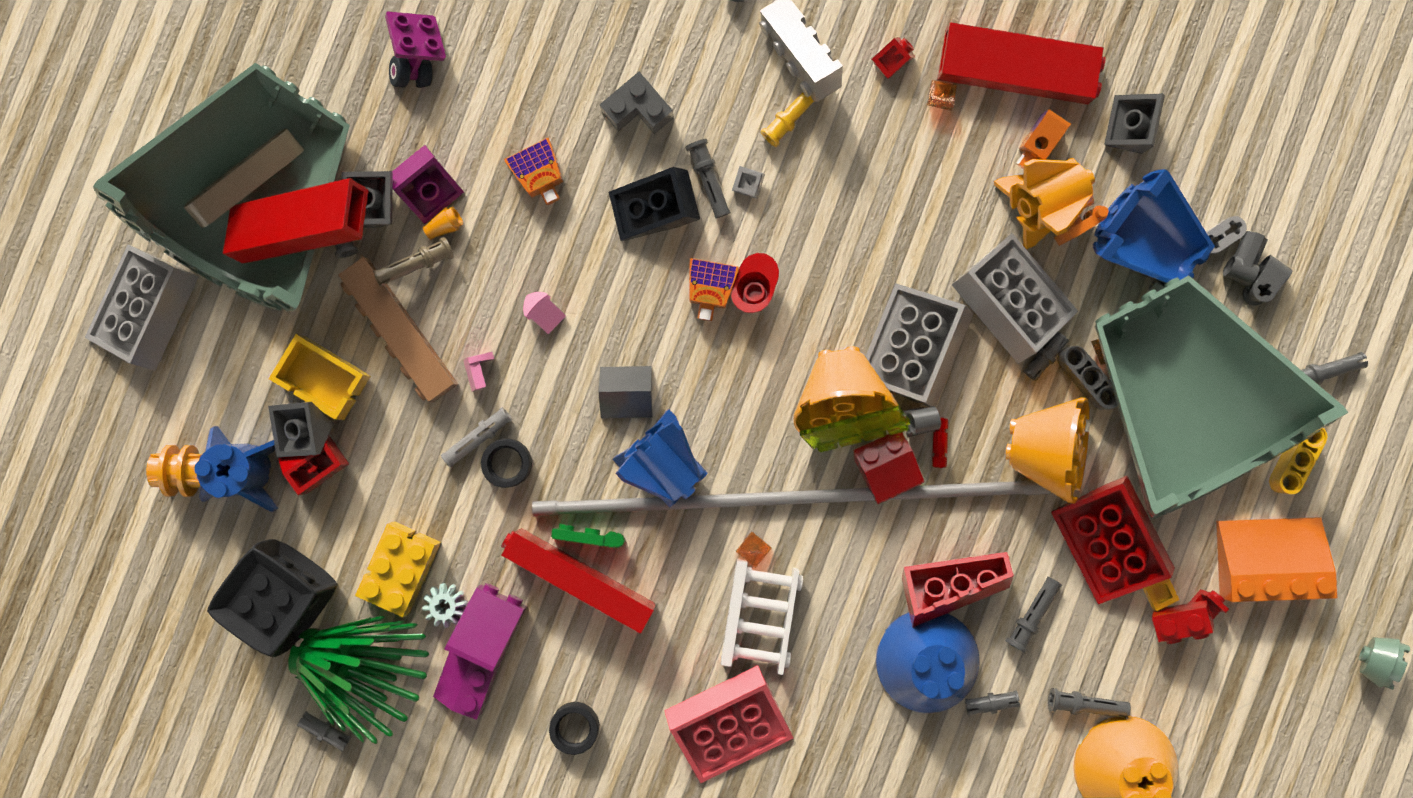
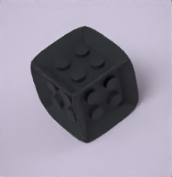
[207,539,338,657]

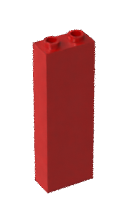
[937,22,1106,105]
[223,178,368,263]
[501,528,656,634]

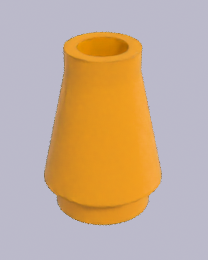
[423,207,463,240]

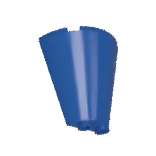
[1093,169,1215,283]

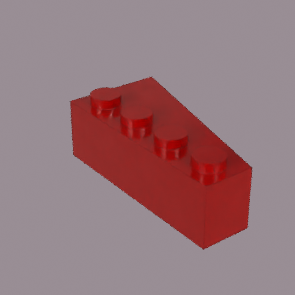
[902,552,1014,627]

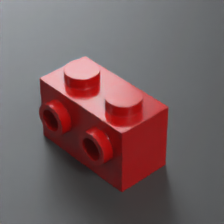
[1152,600,1214,644]

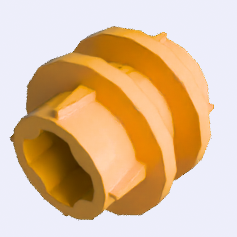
[146,445,202,497]

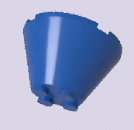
[876,612,980,713]

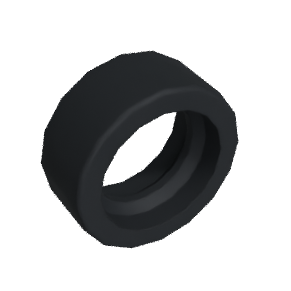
[481,439,532,488]
[549,702,600,755]

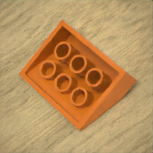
[1216,517,1337,602]

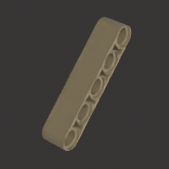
[183,128,304,228]

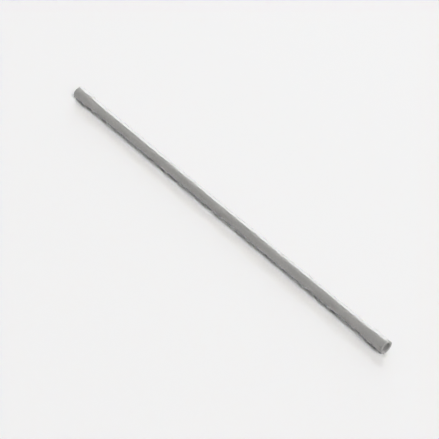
[532,479,1050,517]

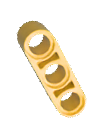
[1269,428,1328,494]

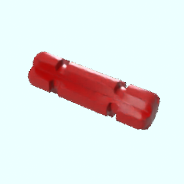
[932,418,948,468]

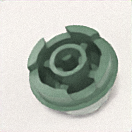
[1359,637,1410,690]

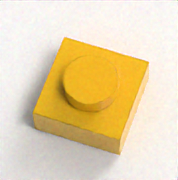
[1143,579,1180,611]

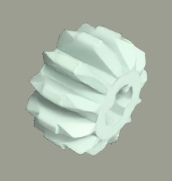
[422,583,468,628]

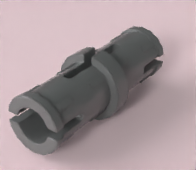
[1023,332,1069,381]
[965,690,1020,716]
[297,711,351,752]

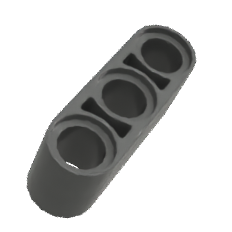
[1057,346,1117,410]

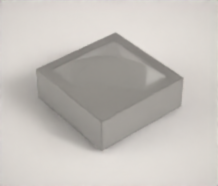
[732,166,765,199]

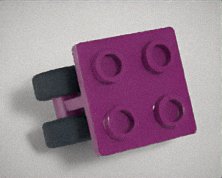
[385,11,446,88]

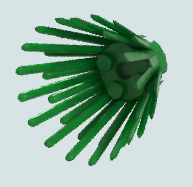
[288,616,429,744]

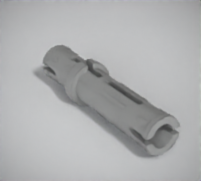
[441,407,512,467]

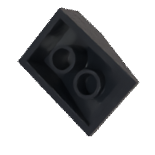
[608,167,700,241]

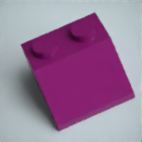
[392,145,464,224]
[433,652,500,720]

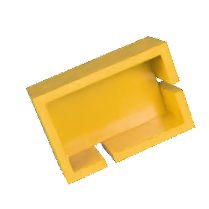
[268,334,371,420]
[355,521,441,617]

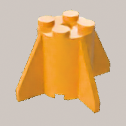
[994,158,1095,250]

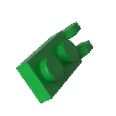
[551,524,625,548]

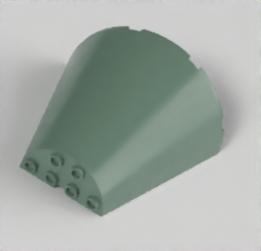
[93,63,350,312]
[1095,276,1348,519]

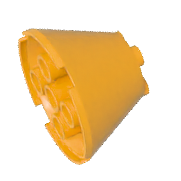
[793,346,900,441]
[1005,397,1090,504]
[1073,716,1178,798]

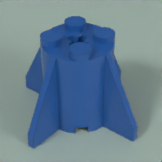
[612,409,708,507]
[194,426,278,512]

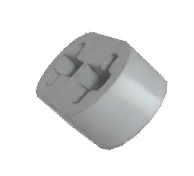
[1206,216,1247,255]

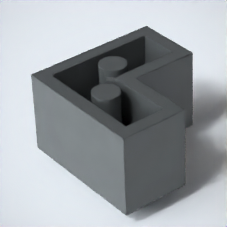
[600,71,674,134]

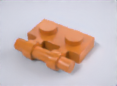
[1054,205,1109,246]

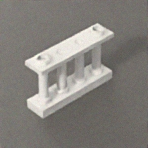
[721,559,803,675]

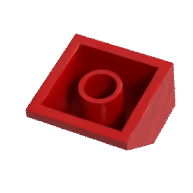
[853,429,925,505]

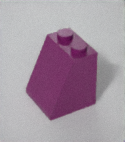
[444,583,527,672]

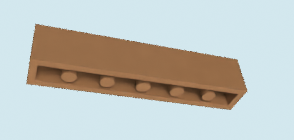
[338,257,459,402]

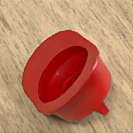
[731,253,779,313]

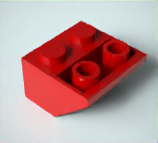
[278,435,349,495]

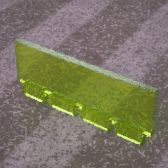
[800,406,910,453]

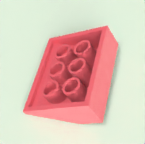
[664,665,794,783]

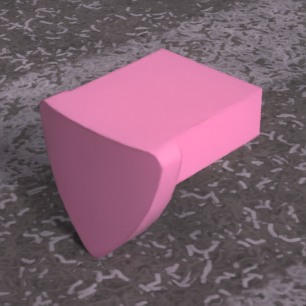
[523,292,566,334]
[463,352,494,392]

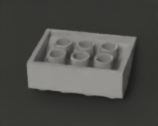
[952,233,1078,363]
[85,245,198,371]
[866,283,974,407]

